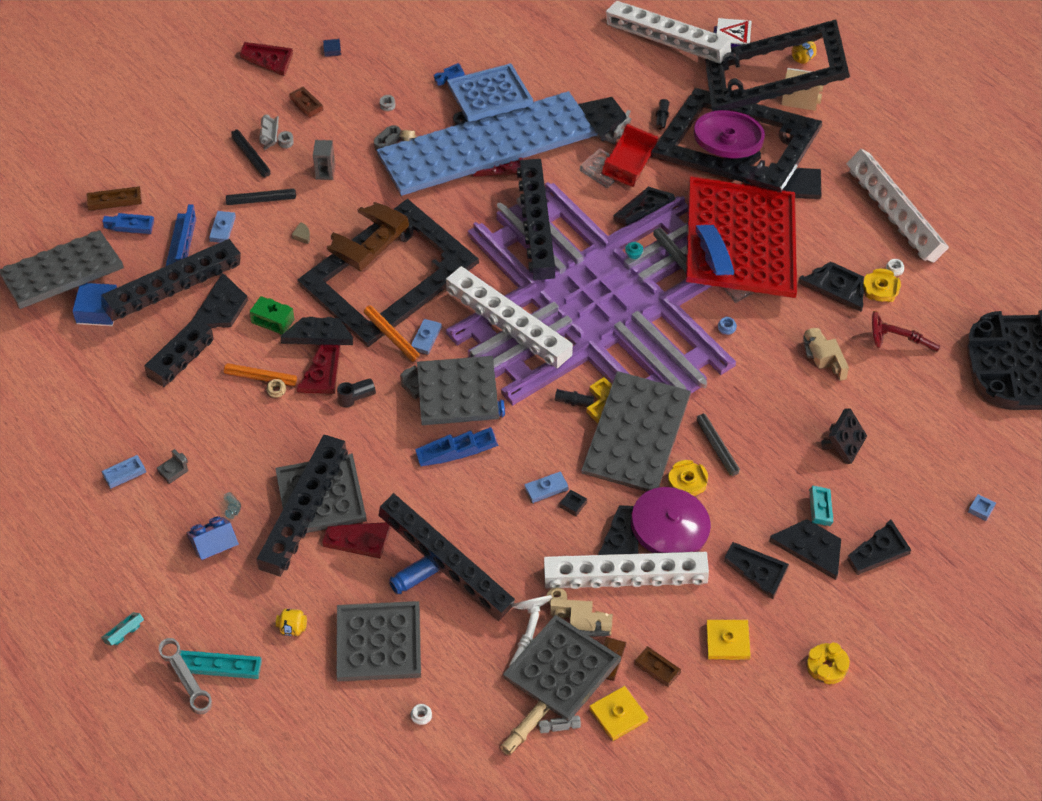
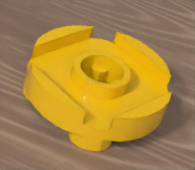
[863,269,901,302]
[668,460,708,496]
[807,642,850,684]

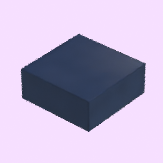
[323,39,341,57]

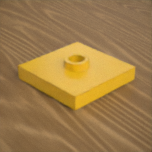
[706,620,750,660]
[589,686,648,741]

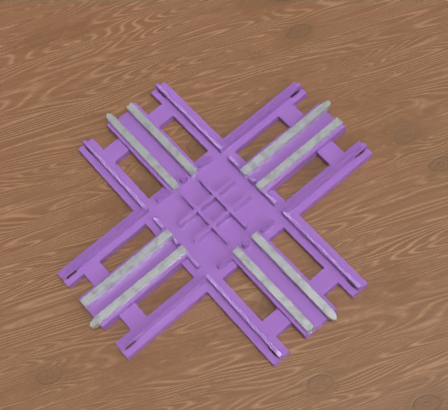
[446,182,736,406]

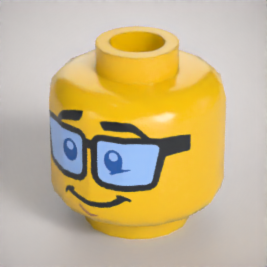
[791,41,817,64]
[276,609,307,636]

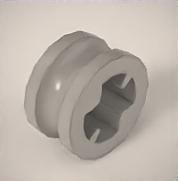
[380,95,396,111]
[278,131,294,148]

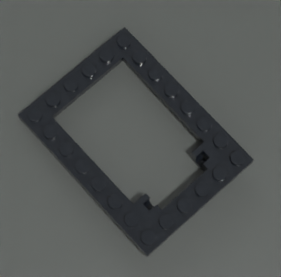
[705,19,850,111]
[651,88,822,193]
[297,198,479,347]

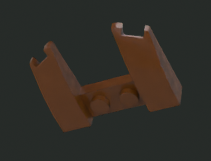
[327,202,409,272]

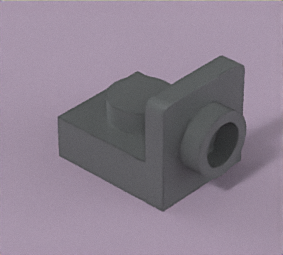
[400,365,420,400]
[157,449,188,484]

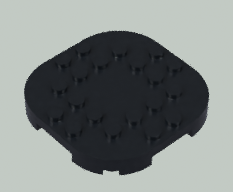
[967,310,1042,410]

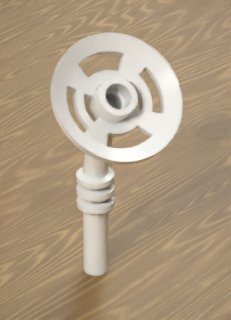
[509,595,552,667]

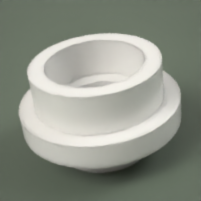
[886,259,904,276]
[411,704,432,725]

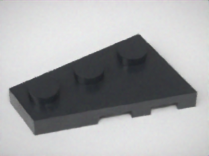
[847,519,911,575]

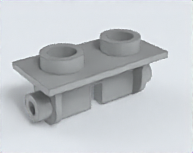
[259,114,279,150]

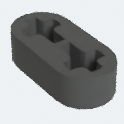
[374,125,401,151]

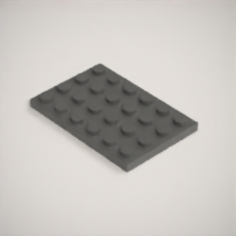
[0,230,124,309]
[582,371,691,492]

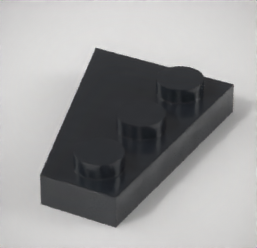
[613,186,676,225]
[598,505,638,555]
[724,542,789,599]

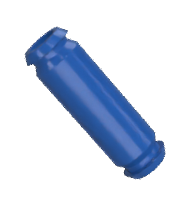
[389,556,440,594]

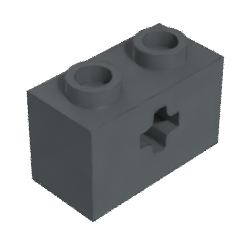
[313,140,336,180]

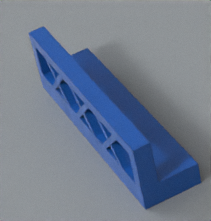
[166,204,196,266]

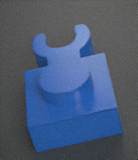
[433,63,465,86]

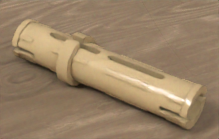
[500,701,549,756]

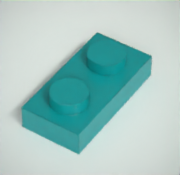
[809,485,834,526]
[101,612,144,646]

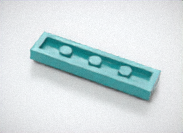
[180,650,262,679]

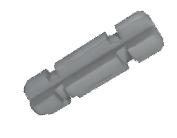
[539,715,581,733]

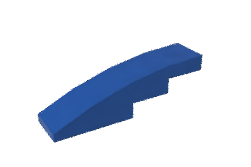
[695,225,734,275]
[415,427,499,466]

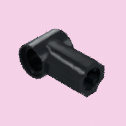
[337,378,376,408]

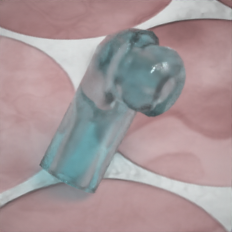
[224,492,241,519]

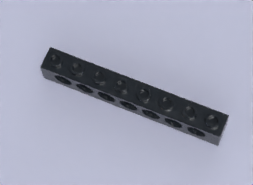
[517,159,555,280]
[101,239,241,321]
[257,434,348,577]
[378,493,515,621]

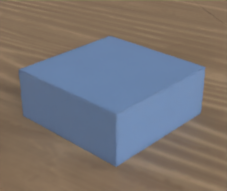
[968,494,996,521]

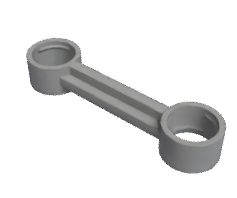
[159,638,212,714]

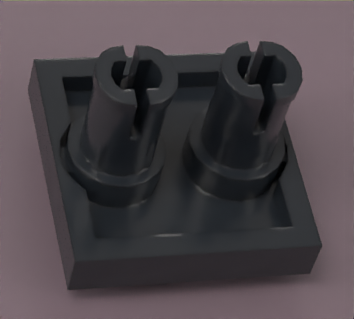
[821,408,867,464]

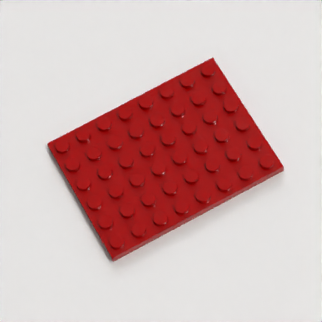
[686,176,797,298]

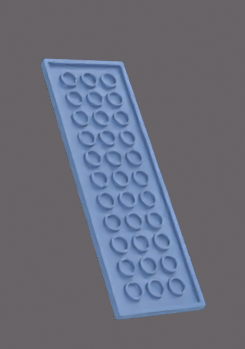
[377,91,596,196]

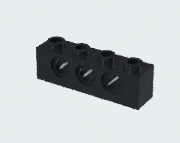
[144,318,214,387]

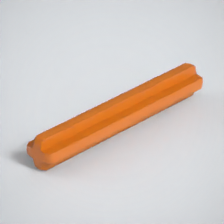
[364,305,420,362]
[224,363,297,386]

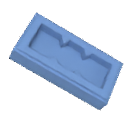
[209,211,236,243]
[411,319,442,355]
[101,455,146,489]
[524,471,569,503]

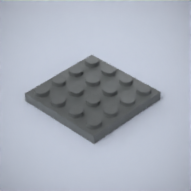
[417,356,499,425]
[275,453,367,533]
[337,601,421,682]
[503,615,621,722]

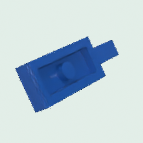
[103,213,154,234]

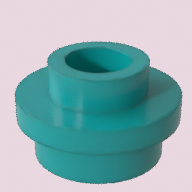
[625,242,643,259]

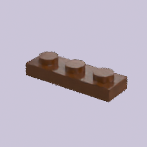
[87,186,142,211]

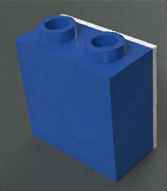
[73,283,117,326]

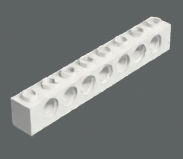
[606,0,731,63]
[846,149,949,263]
[446,266,573,369]
[544,552,709,589]

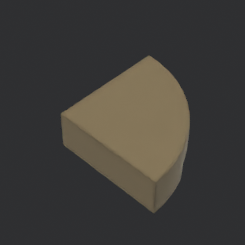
[292,222,310,244]

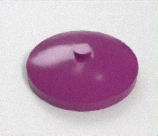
[694,110,765,158]
[631,487,711,553]

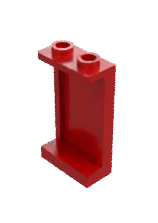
[601,124,658,187]

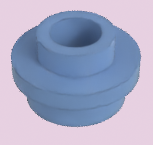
[718,317,737,335]

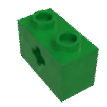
[249,296,295,335]

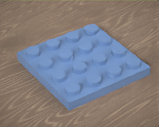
[447,64,533,122]

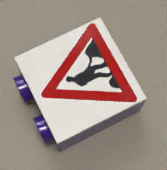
[714,18,752,48]

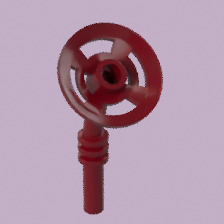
[872,311,940,352]

